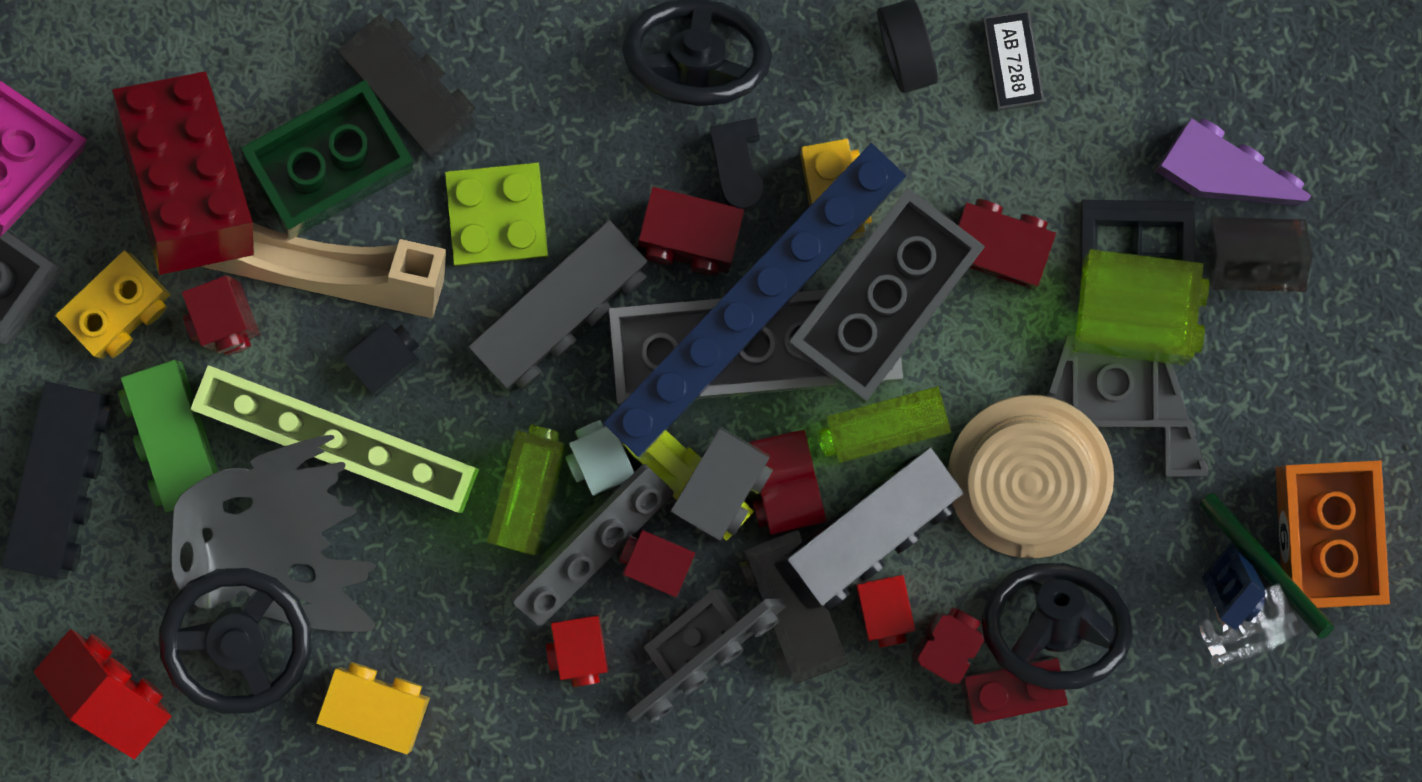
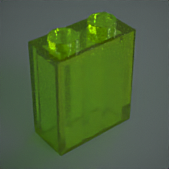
[1074,249,1209,366]
[817,386,951,465]
[487,424,568,555]

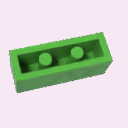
[118,360,219,513]

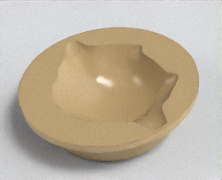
[948,395,1114,559]

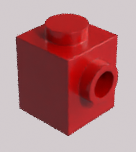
[546,615,609,687]

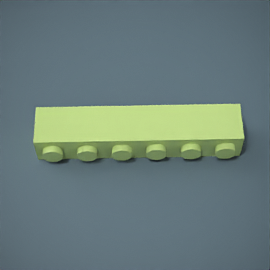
[190,365,479,513]

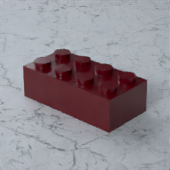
[112,71,254,275]

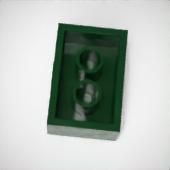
[240,79,413,240]

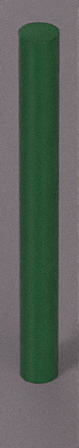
[1200,493,1334,639]

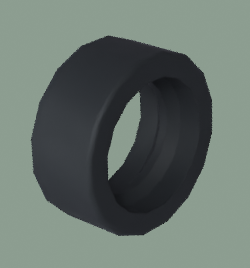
[877,0,938,93]

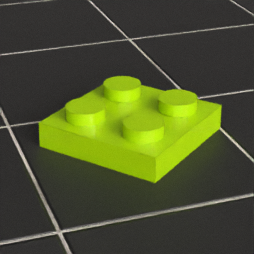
[445,163,548,267]

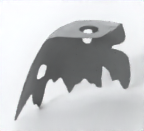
[171,435,376,632]

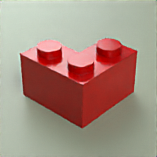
[33,629,172,760]

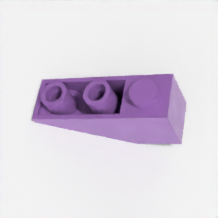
[1155,118,1311,206]

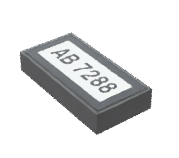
[982,10,1045,111]

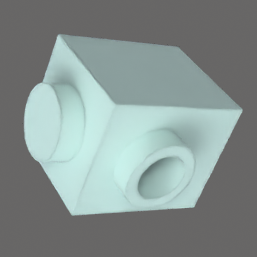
[565,420,635,496]

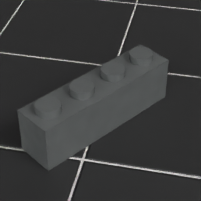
[469,220,649,391]

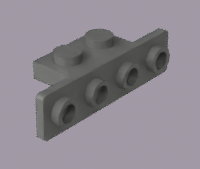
[510,464,674,626]
[626,589,786,723]

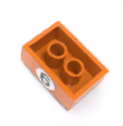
[1275,461,1390,609]

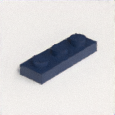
[1202,542,1267,631]

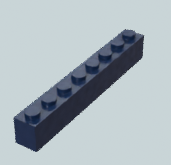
[603,143,906,459]

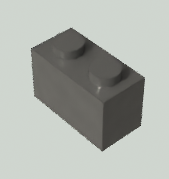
[671,427,773,541]

